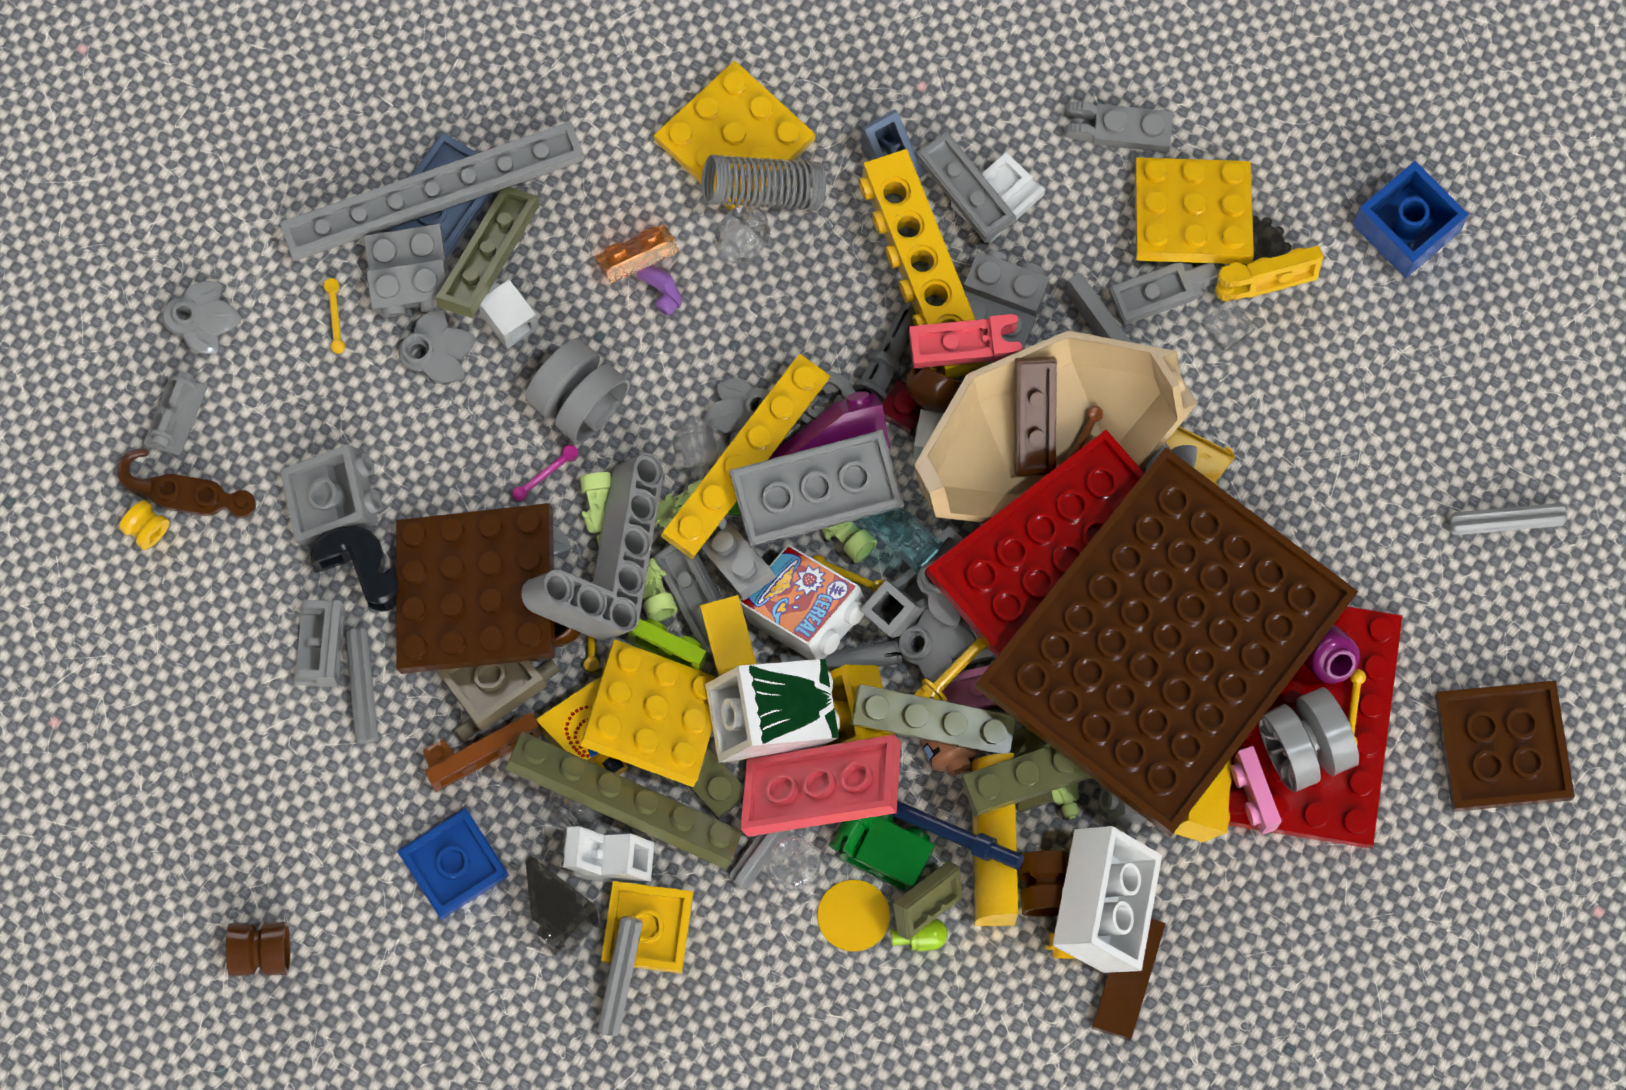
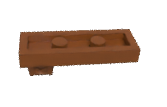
[423,712,541,792]

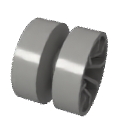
[525,338,630,444]
[1258,687,1359,793]

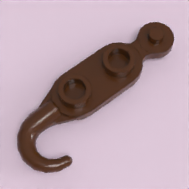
[117,449,256,518]

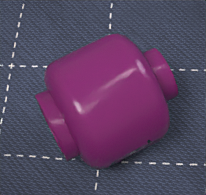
[1304,625,1360,684]

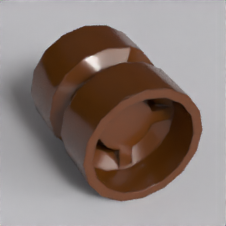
[1019,850,1069,917]
[226,922,291,977]

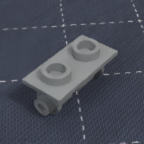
[143,371,208,457]

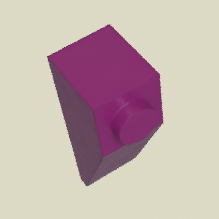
[769,392,890,460]

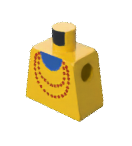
[536,677,628,775]

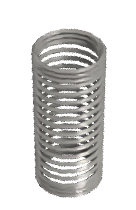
[702,155,826,211]

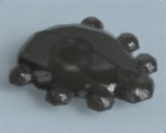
[1243,215,1292,266]

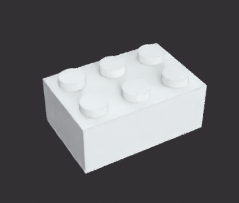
[1053,826,1162,973]

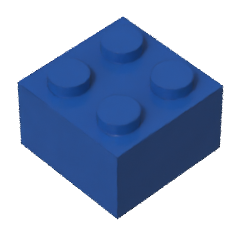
[1353,161,1469,279]

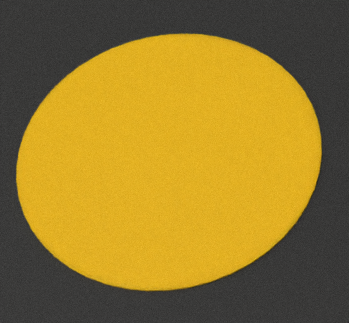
[817,880,890,952]

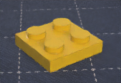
[601,881,694,974]

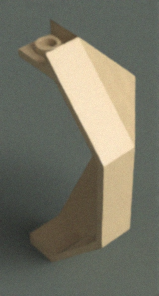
[914,331,1198,523]

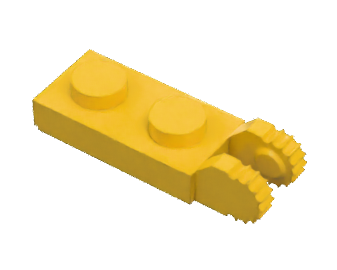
[1214,245,1324,302]

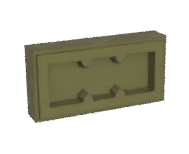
[893,861,963,940]

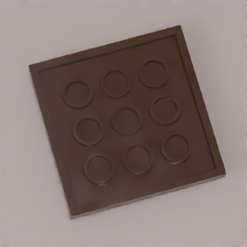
[396,503,555,674]

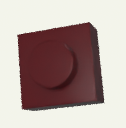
[882,379,925,435]

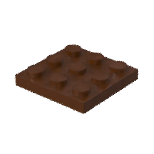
[1435,680,1575,812]

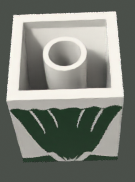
[705,659,840,763]

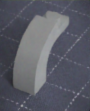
[860,525,964,638]

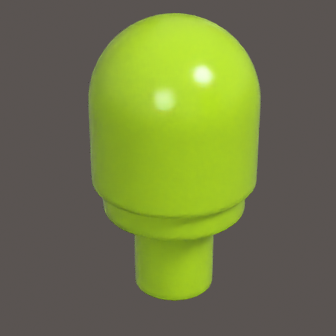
[890,918,948,952]

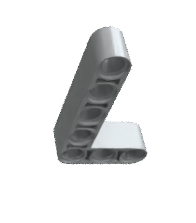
[522,453,663,641]

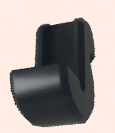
[310,525,399,612]

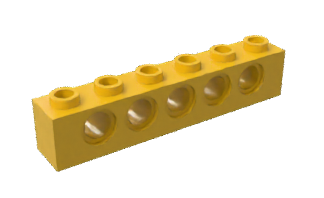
[858,149,988,379]

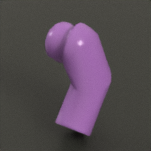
[637,262,682,315]

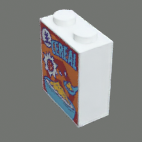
[740,544,866,660]

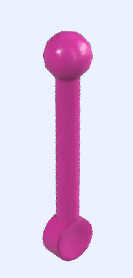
[512,445,578,502]

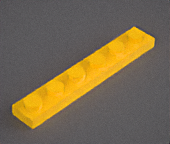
[661,353,831,560]

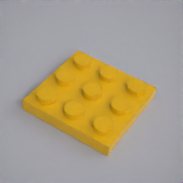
[654,60,816,215]
[1135,157,1254,264]
[580,639,717,787]

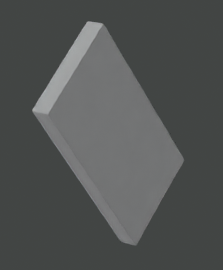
[729,430,904,548]

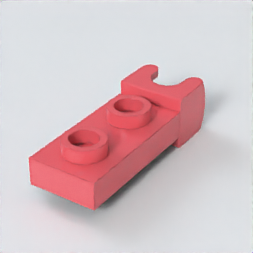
[909,314,1022,369]

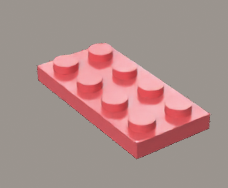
[741,734,901,837]

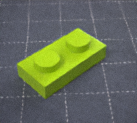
[628,618,707,671]

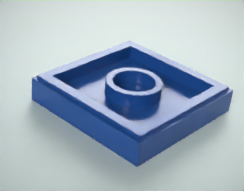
[397,807,509,920]

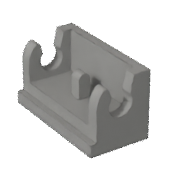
[294,600,346,688]

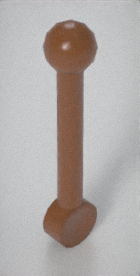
[1068,406,1104,458]

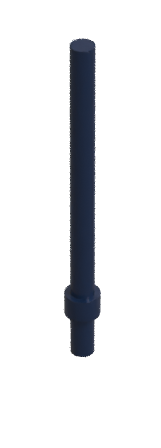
[889,800,1024,870]

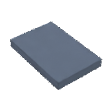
[385,132,494,259]

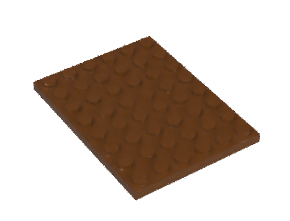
[974,447,1359,837]

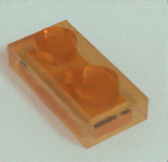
[595,224,680,284]

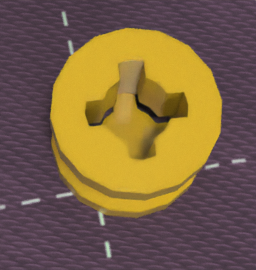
[119,500,170,550]

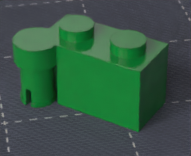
[829,815,935,892]

